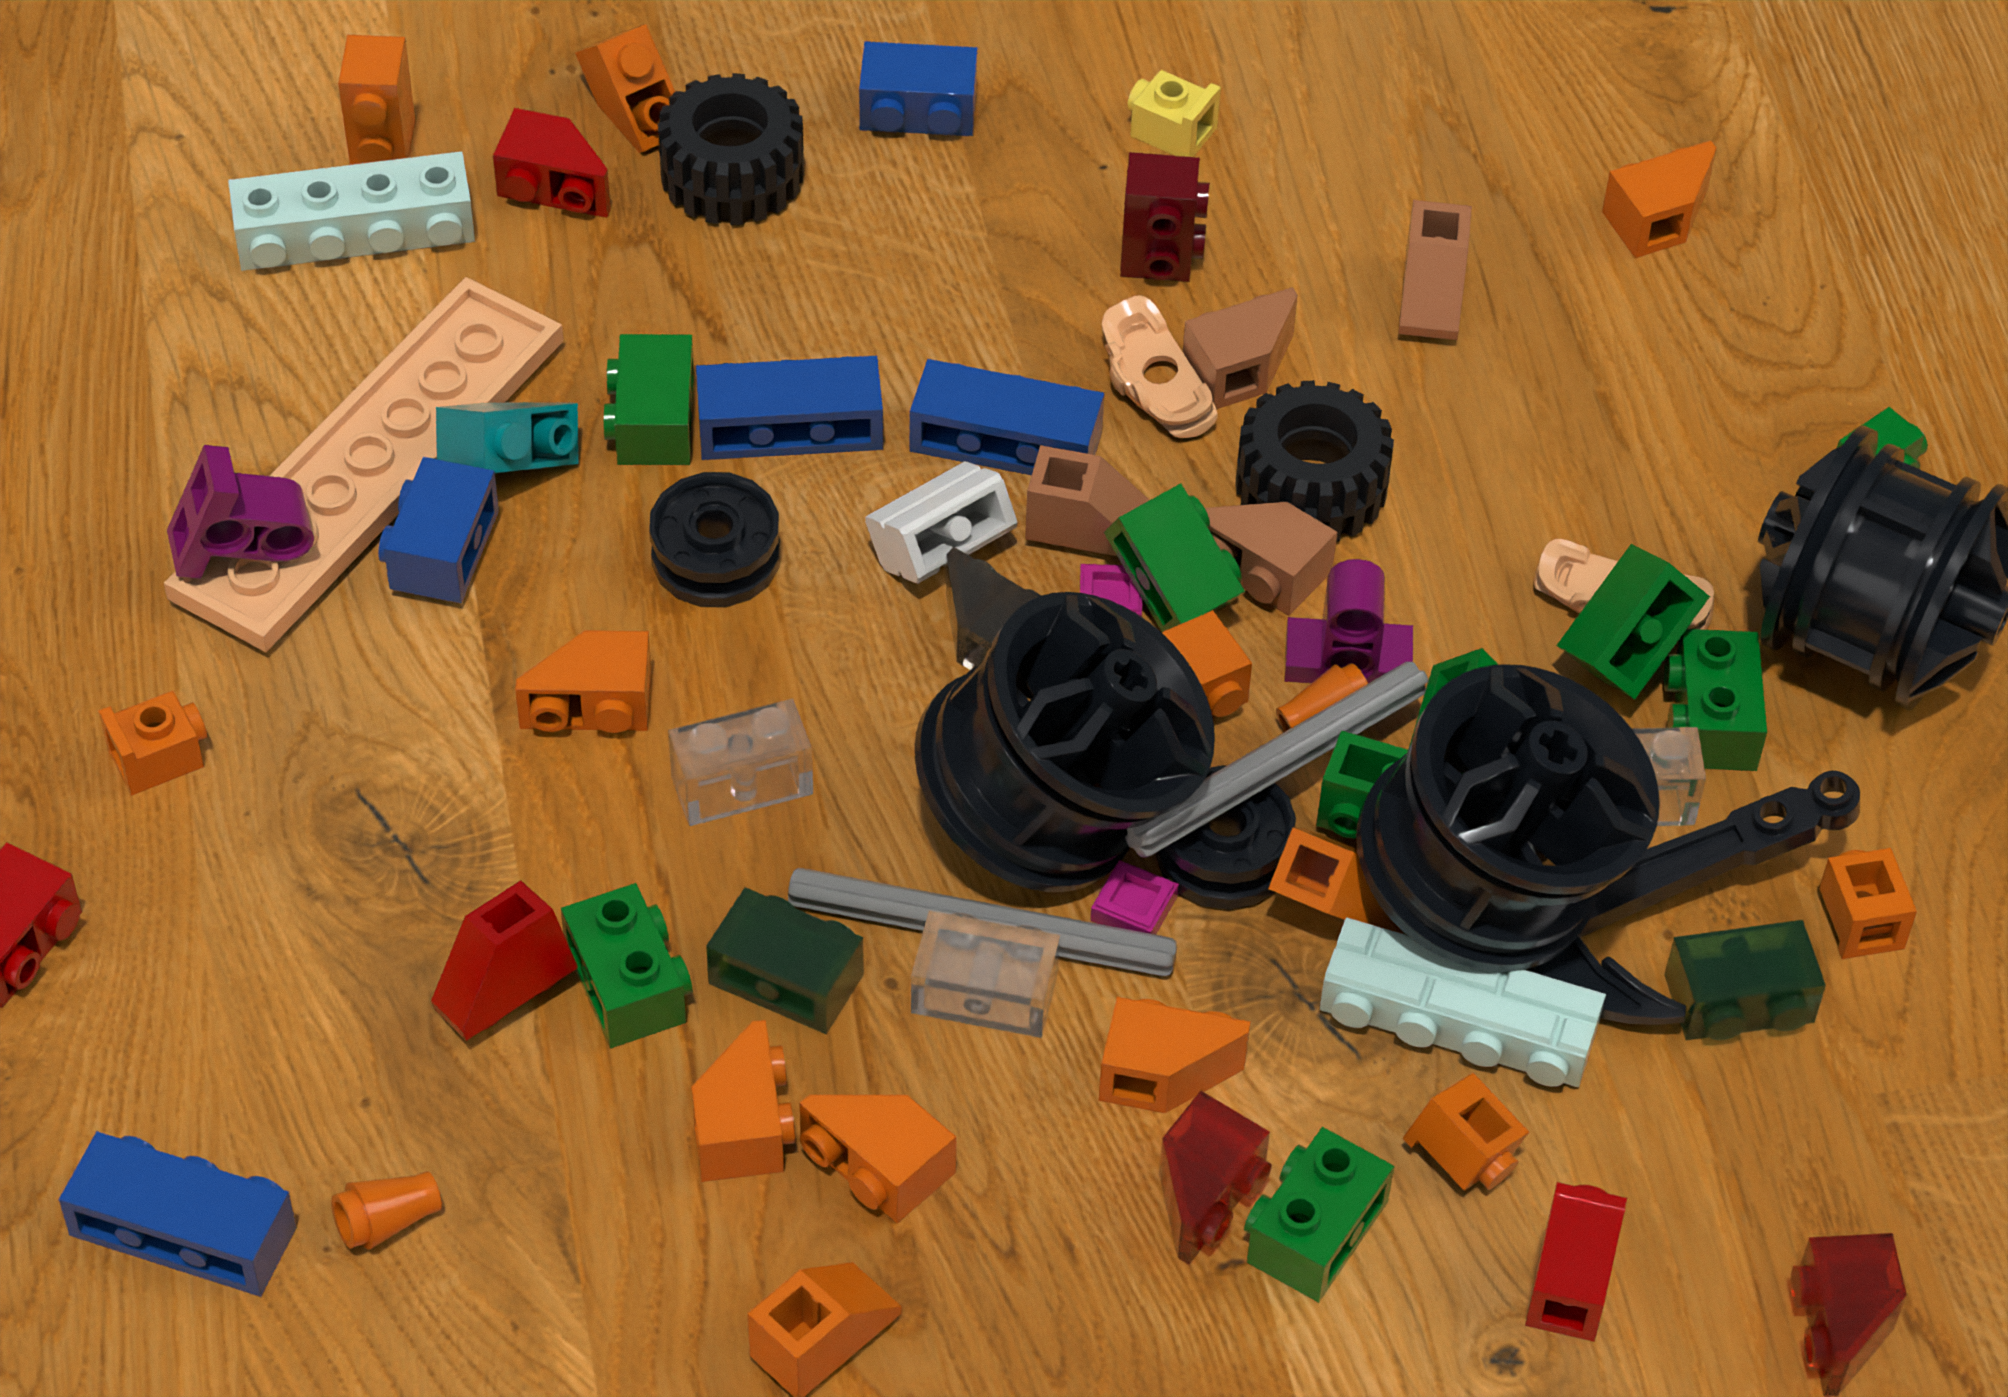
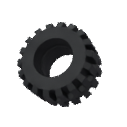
[658,73,804,225]
[1235,380,1394,542]

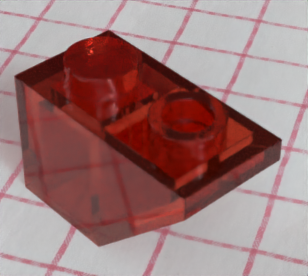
[1159,1091,1272,1265]
[1791,1233,1907,1397]

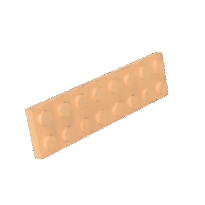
[164,277,564,652]

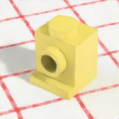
[1127,70,1221,157]

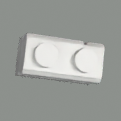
[865,461,1018,584]

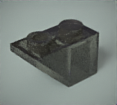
[946,547,1041,670]

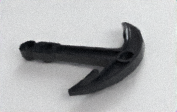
[1524,771,1860,1025]

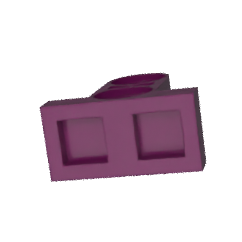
[167,445,314,579]
[1284,559,1413,683]

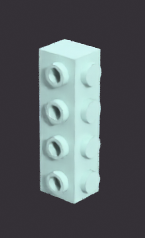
[228,151,475,271]

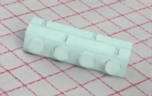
[1320,918,1606,1088]

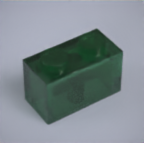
[706,887,864,1035]
[1664,920,1826,1040]

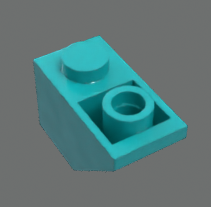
[436,402,579,473]

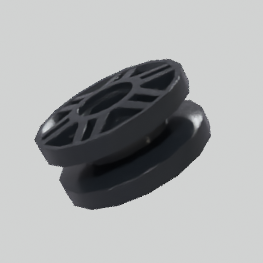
[649,472,780,607]
[1156,765,1296,910]

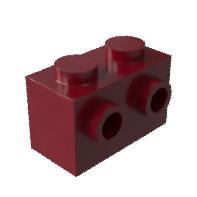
[1120,152,1210,282]

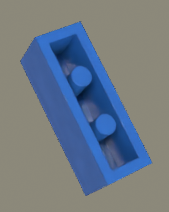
[696,356,883,460]
[909,359,1104,475]
[59,1131,297,1297]

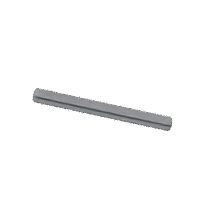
[1125,662,1428,857]
[788,868,1177,976]

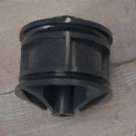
[1758,425,2008,710]
[914,592,1215,892]
[1356,664,1660,972]

